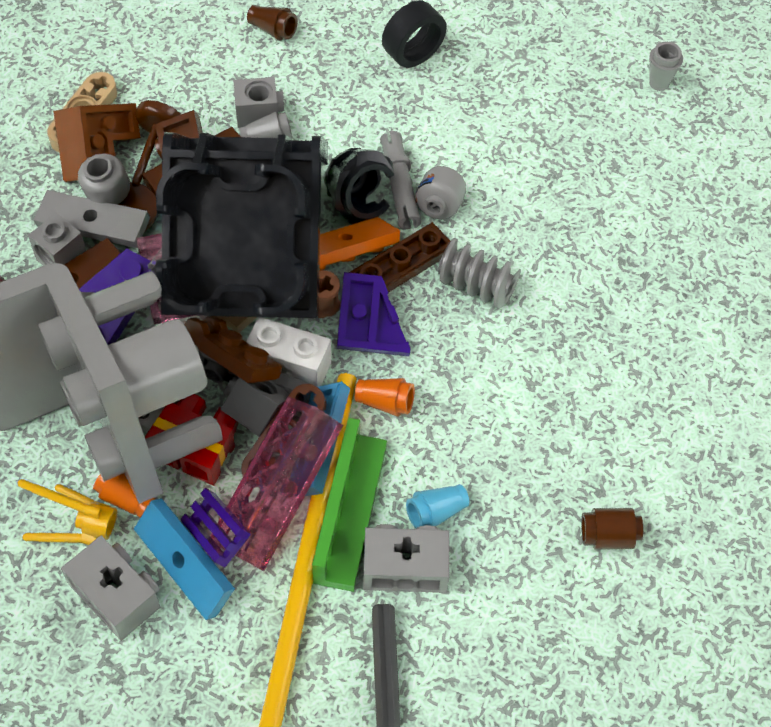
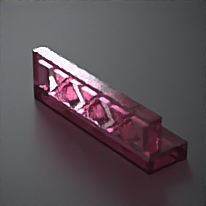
[211,397,344,571]

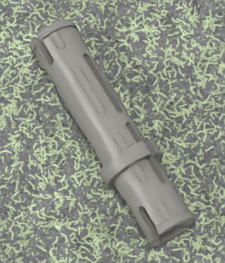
[380,131,421,230]

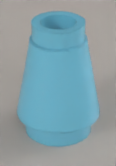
[406,484,470,528]

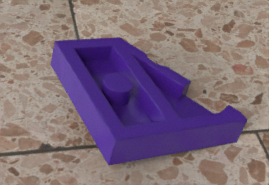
[336,272,411,356]

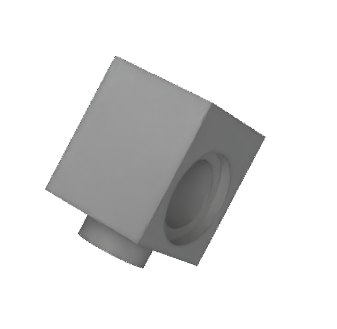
[233,77,284,128]
[28,213,86,266]

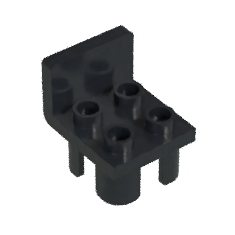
[156,132,328,318]

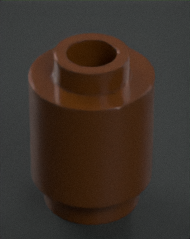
[581,508,643,550]

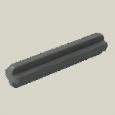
[372,604,401,727]

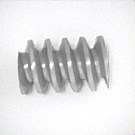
[438,237,521,309]

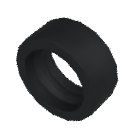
[382,0,447,68]

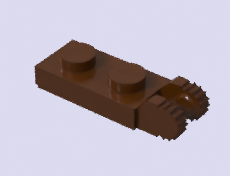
[184,316,283,384]

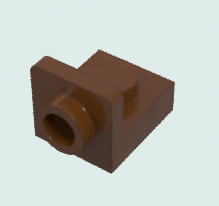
[155,110,203,159]

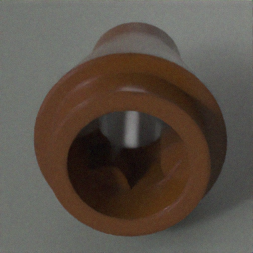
[247,5,298,41]

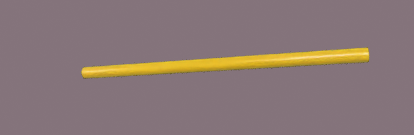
[259,373,357,727]

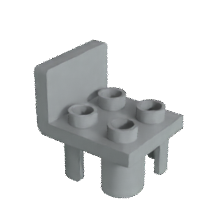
[0,263,223,504]

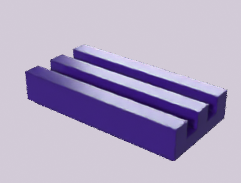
[180,487,251,568]

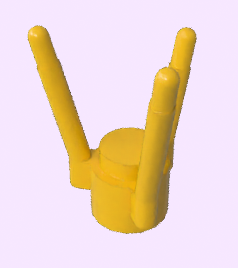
[17,479,117,545]

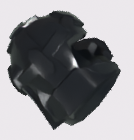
[323,148,394,224]

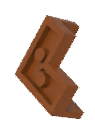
[53,103,141,182]

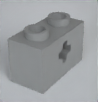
[363,524,449,593]
[61,535,161,641]

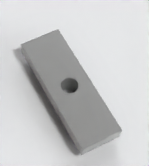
[33,190,150,248]

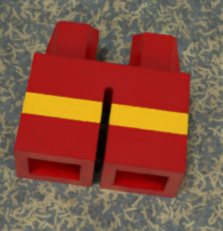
[144,394,239,486]

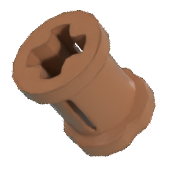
[318,270,340,318]

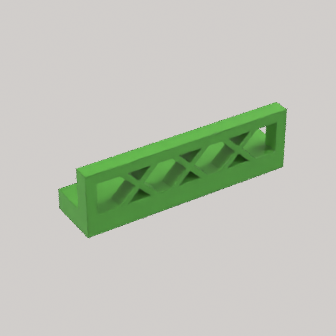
[312,417,387,592]

